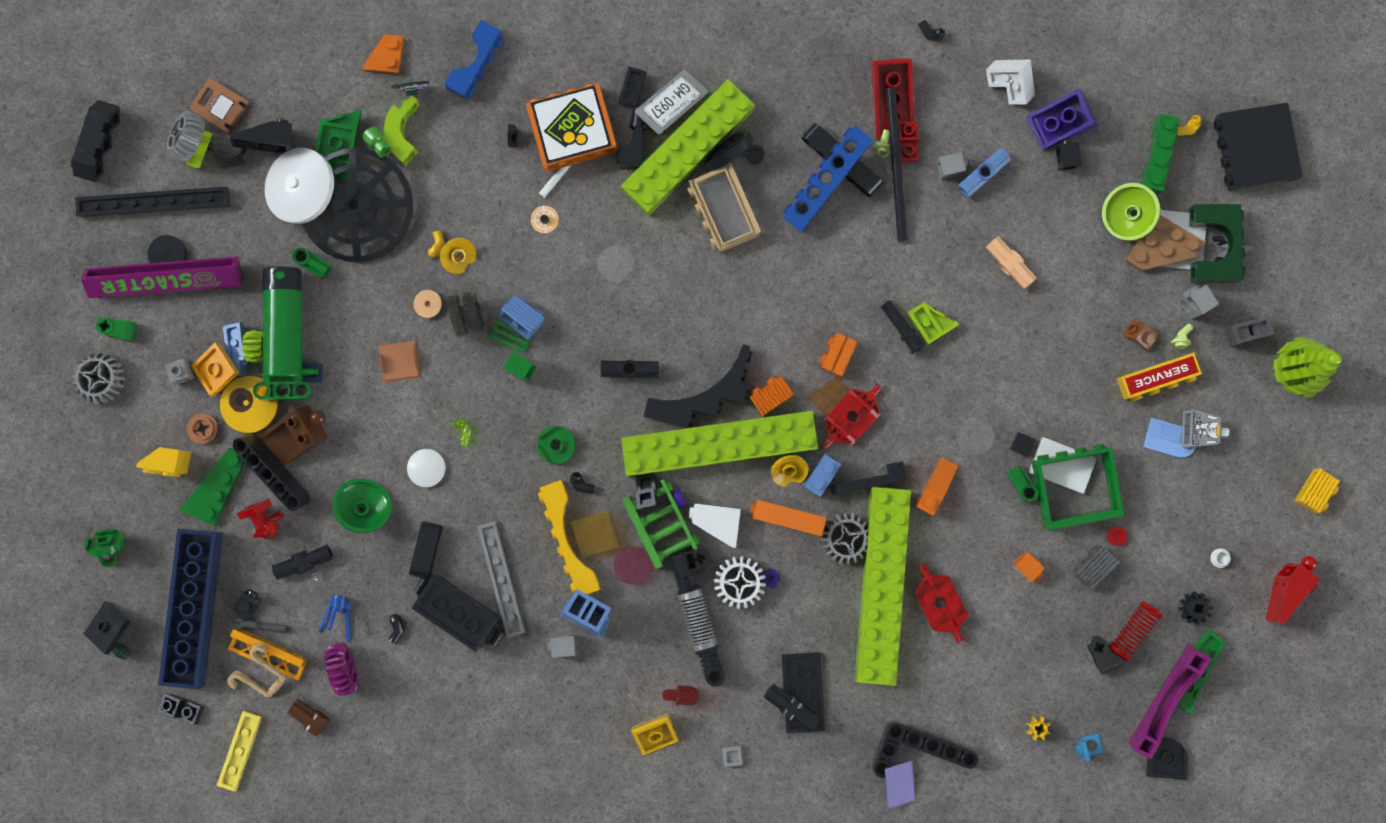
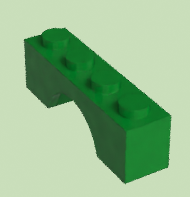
[1140,114,1180,195]

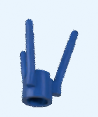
[318,595,351,642]

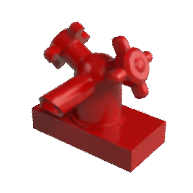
[236,499,284,540]

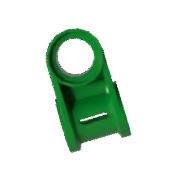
[96,318,137,342]

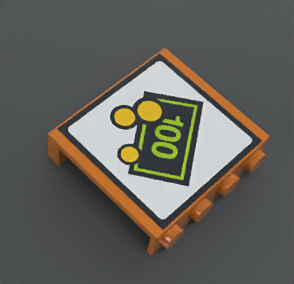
[526,83,618,172]

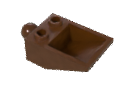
[258,405,328,466]

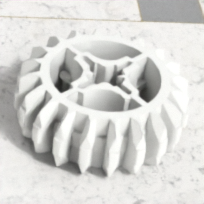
[714,556,766,609]

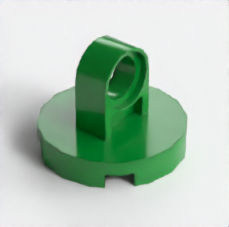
[84,529,126,567]

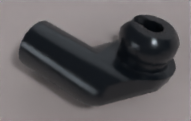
[918,20,945,41]

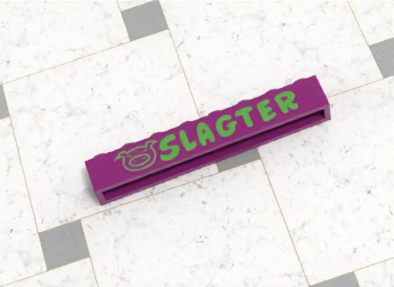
[81,256,244,298]

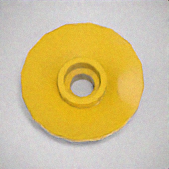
[440,238,477,274]
[771,455,809,487]

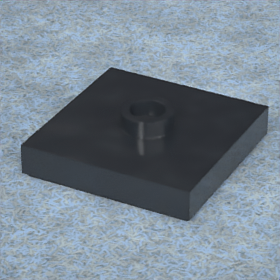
[83,601,130,655]

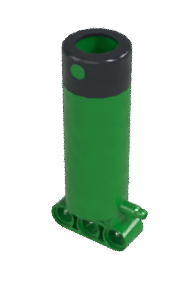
[253,266,319,401]

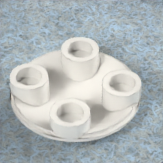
[407,449,446,487]

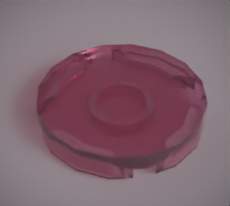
[613,546,652,584]

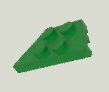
[315,110,362,182]

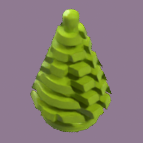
[1273,337,1342,398]

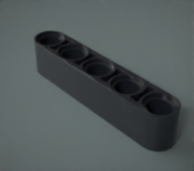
[801,123,883,198]
[233,433,310,511]

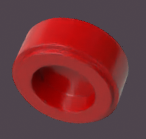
[1107,527,1127,546]

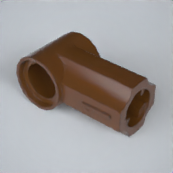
[288,699,329,736]

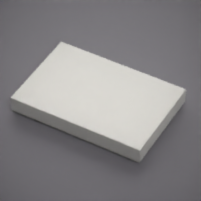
[1028,437,1097,494]

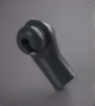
[570,472,595,494]
[388,614,406,644]

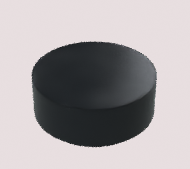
[745,145,764,164]

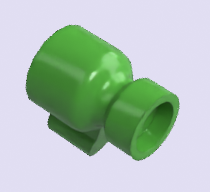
[363,126,392,158]

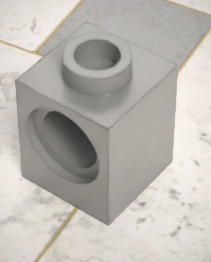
[936,152,967,180]
[165,359,196,385]
[547,635,577,658]

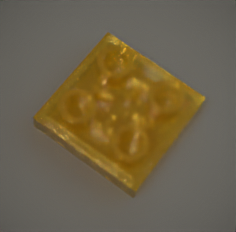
[571,510,619,558]

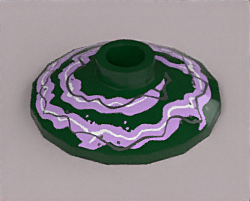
[391,81,430,96]

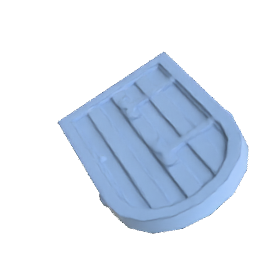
[1143,418,1196,458]

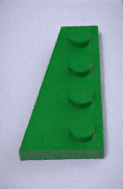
[179,448,245,526]
[1159,629,1225,715]

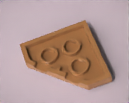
[1125,215,1205,271]

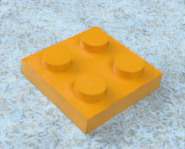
[191,342,240,396]

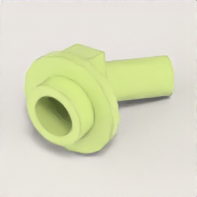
[873,129,891,157]
[1171,324,1193,349]

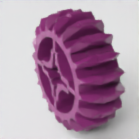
[324,643,358,696]

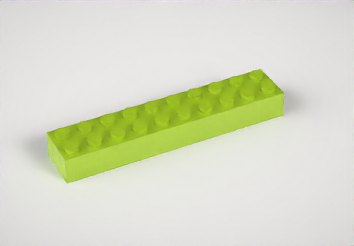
[621,411,818,477]
[855,487,911,686]

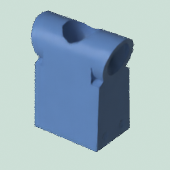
[560,589,611,638]

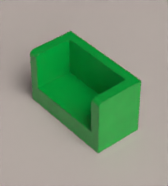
[503,351,536,383]

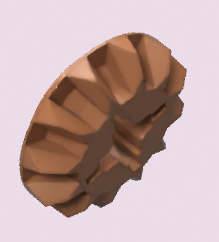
[187,413,218,444]

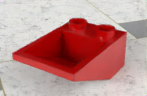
[1265,556,1320,625]

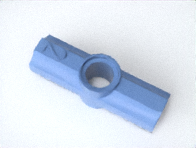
[957,148,1011,198]

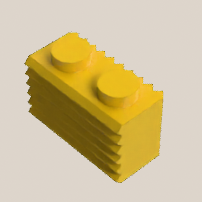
[1294,468,1340,514]

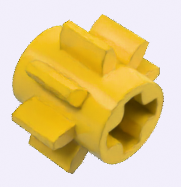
[1026,716,1051,741]

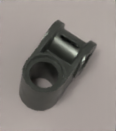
[1087,636,1120,675]

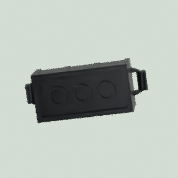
[411,575,505,652]

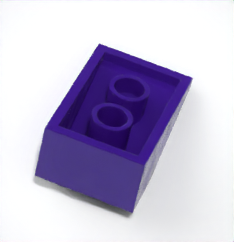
[1026,89,1099,150]

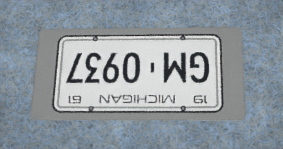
[635,70,709,134]

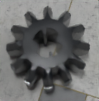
[1178,591,1213,625]

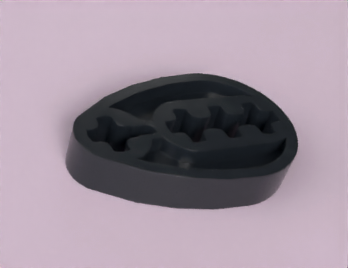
[704,129,754,171]

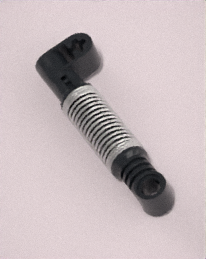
[669,549,725,687]

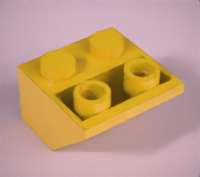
[136,447,191,477]

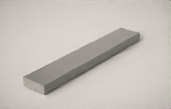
[477,521,526,638]

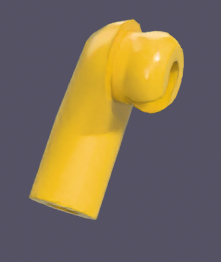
[1176,115,1202,136]
[428,230,446,258]

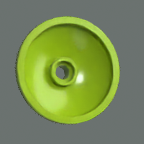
[1102,183,1161,241]

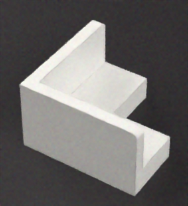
[986,60,1035,104]

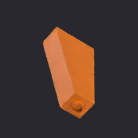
[750,500,827,537]

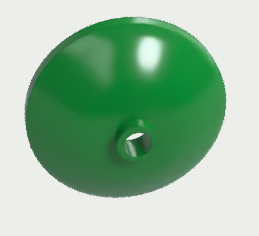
[332,479,392,533]

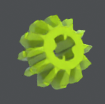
[241,330,263,363]

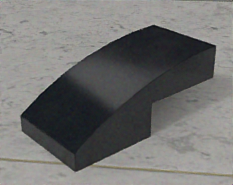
[635,473,657,511]

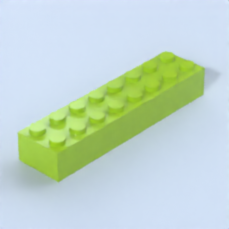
[621,79,755,217]

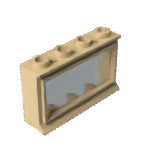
[687,162,761,253]

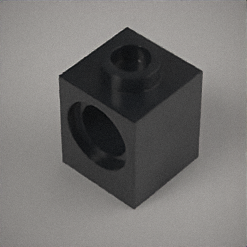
[1056,140,1082,171]

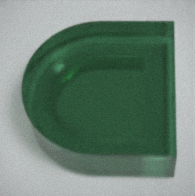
[112,642,131,660]

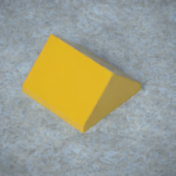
[631,713,679,755]

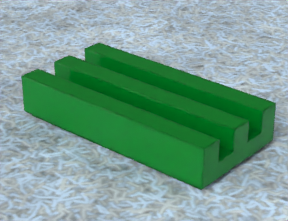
[489,320,532,353]

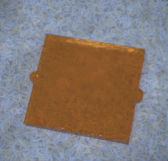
[809,376,848,418]

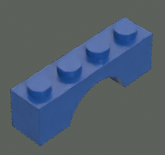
[444,20,503,100]

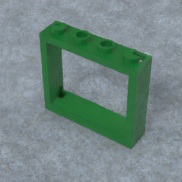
[1031,444,1124,530]

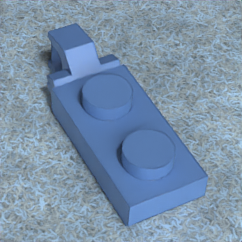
[223,322,248,377]

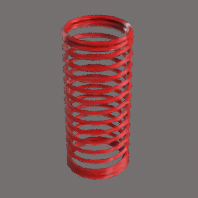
[1109,601,1163,662]

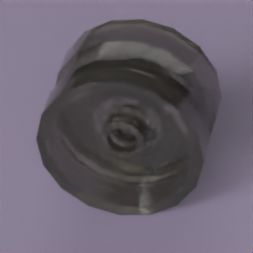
[447,290,484,338]

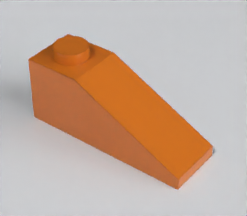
[913,457,958,516]

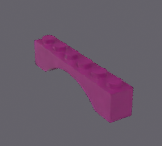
[1128,643,1212,759]

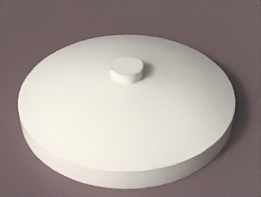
[265,148,334,224]

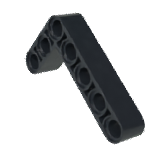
[872,721,979,778]

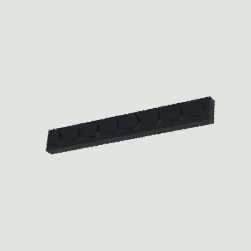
[75,186,230,217]

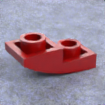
[898,121,919,163]

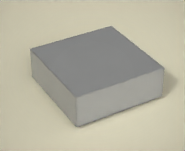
[722,745,743,767]

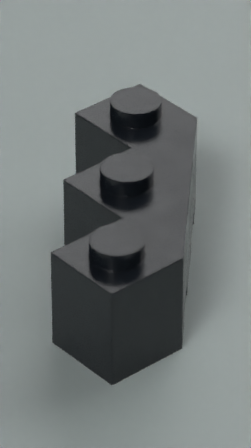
[71,100,120,182]

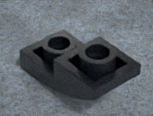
[157,693,205,725]

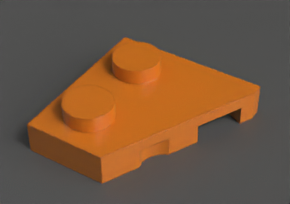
[363,34,404,75]

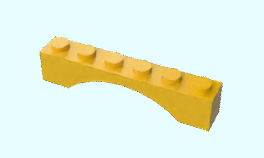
[538,480,601,594]

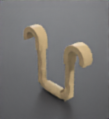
[227,643,286,697]

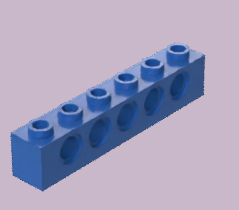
[783,126,874,232]

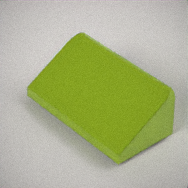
[186,131,212,170]

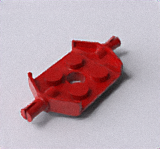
[820,384,883,451]
[914,563,969,643]

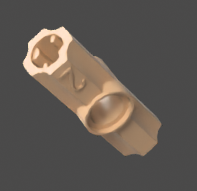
[985,236,1037,290]

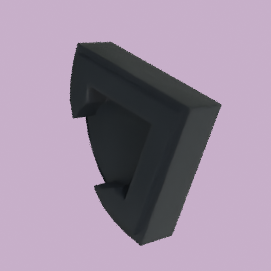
[507,124,518,148]

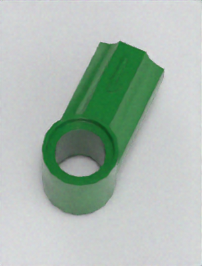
[292,247,332,279]
[1006,465,1039,503]

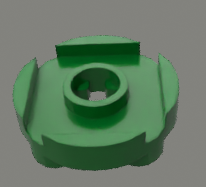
[537,426,575,464]

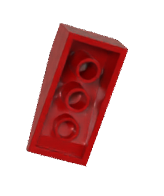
[871,57,914,138]

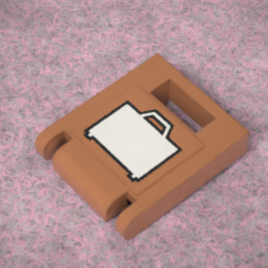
[189,77,250,135]

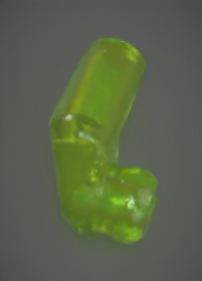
[454,419,472,447]

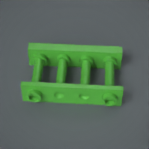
[622,479,700,569]

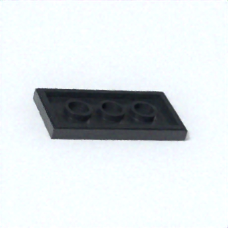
[781,652,825,733]

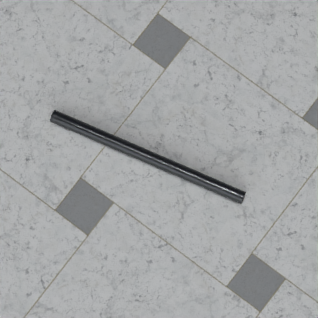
[886,87,907,241]

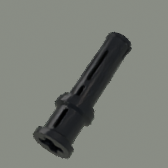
[880,300,926,354]

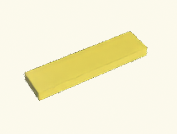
[217,710,263,792]

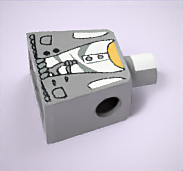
[1182,410,1229,448]

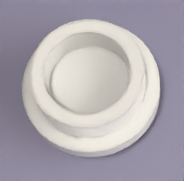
[1210,549,1231,568]

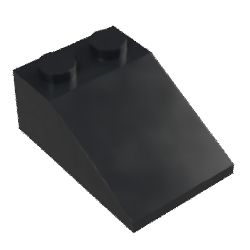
[230,119,292,153]

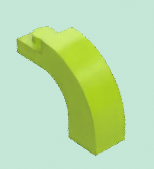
[384,95,420,166]

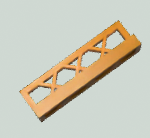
[228,628,308,680]

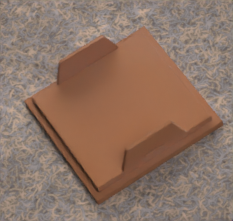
[378,340,421,383]

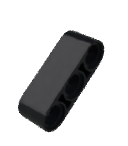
[409,521,442,580]

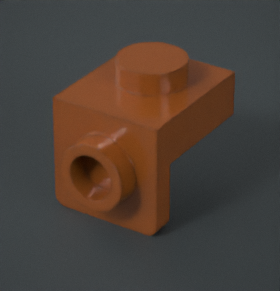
[1123,320,1159,351]

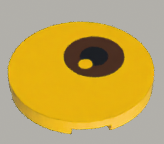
[220,376,279,433]

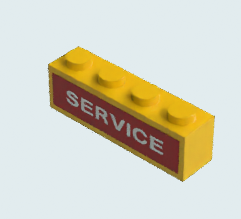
[1117,353,1202,402]

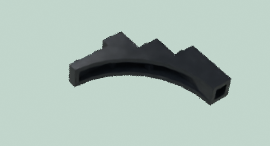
[643,344,752,429]

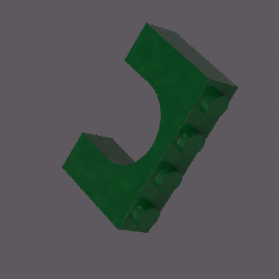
[1189,204,1245,283]

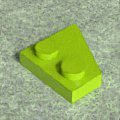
[907,302,959,345]

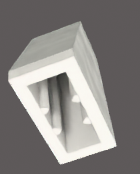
[689,504,741,548]

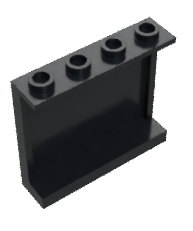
[1213,102,1302,191]

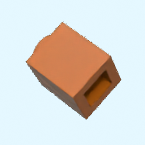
[1011,552,1045,582]

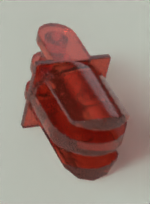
[662,684,699,706]

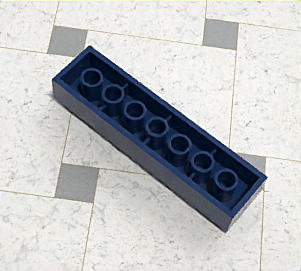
[158,529,223,689]

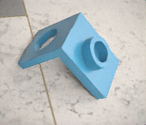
[1075,734,1103,762]

